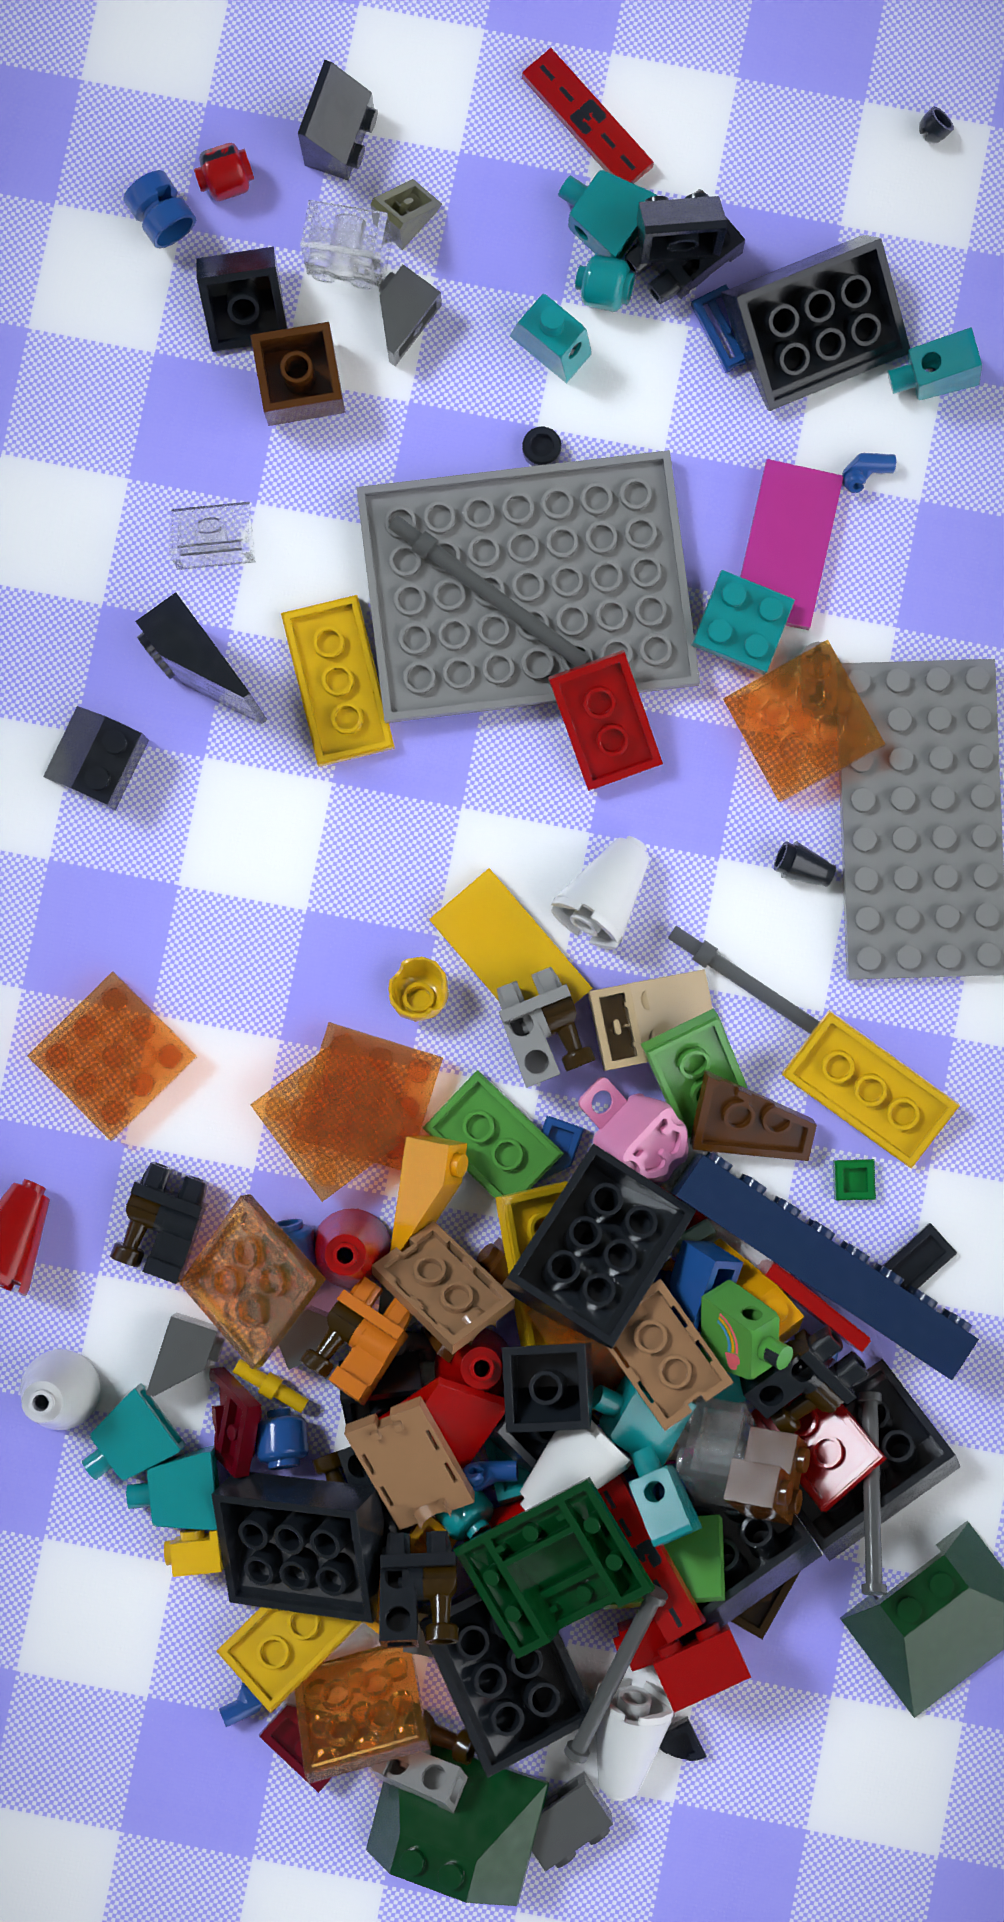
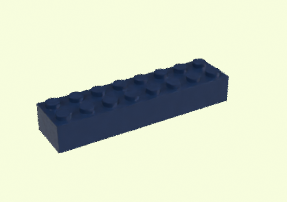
[670,1152,979,1381]

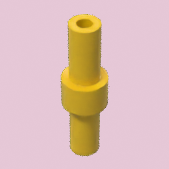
[232,1358,309,1413]

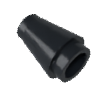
[774,841,836,887]

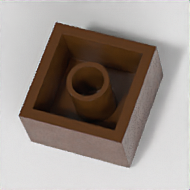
[251,322,346,426]

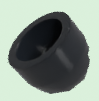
[919,106,954,143]

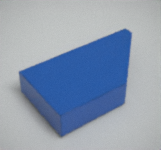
[537,1115,585,1183]

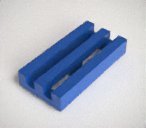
[691,284,746,373]

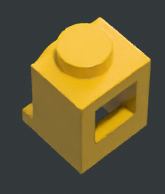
[164,1529,224,1577]

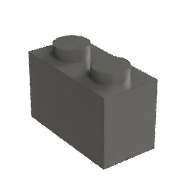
[532,1771,613,1872]

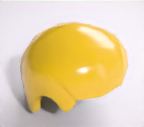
[388,956,449,1022]

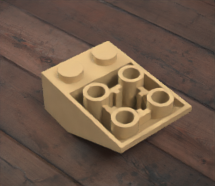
[588,969,713,1071]

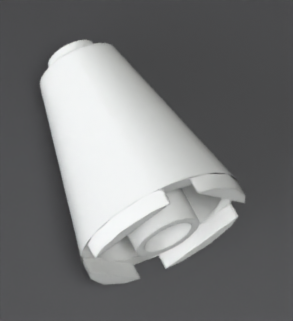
[551,836,650,950]
[20,1349,101,1430]
[520,1420,633,1510]
[594,1677,674,1801]

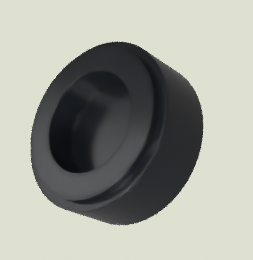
[522,426,562,466]

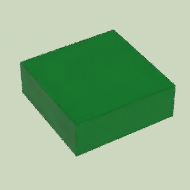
[833,1159,876,1201]

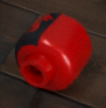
[194,143,254,201]

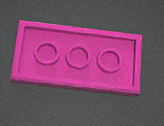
[740,459,843,631]

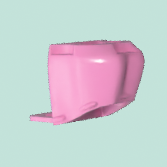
[578,1077,689,1183]

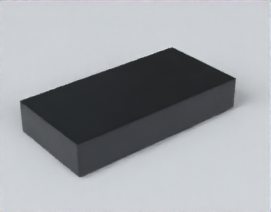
[881,1223,957,1291]

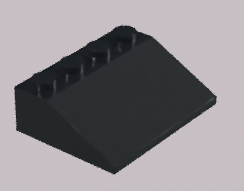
[721,235,910,411]
[135,592,267,724]
[502,1144,696,1349]
[797,1358,961,1562]
[678,1444,822,1644]
[211,1472,384,1623]
[418,1586,591,1778]

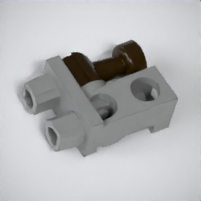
[497,967,596,1088]
[357,1699,476,1813]

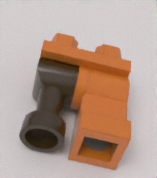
[299,1276,413,1406]

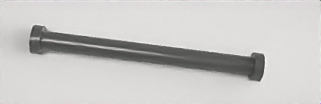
[857,1391,887,1596]
[564,1585,668,1763]

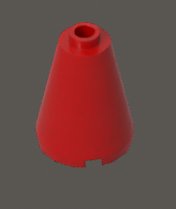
[0,1179,50,1296]
[315,1208,391,1289]
[434,1327,509,1396]

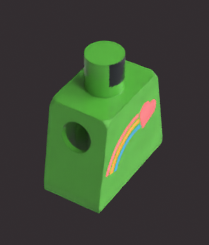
[701,1279,793,1379]

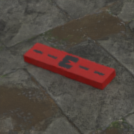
[522,48,654,184]
[597,1473,706,1644]

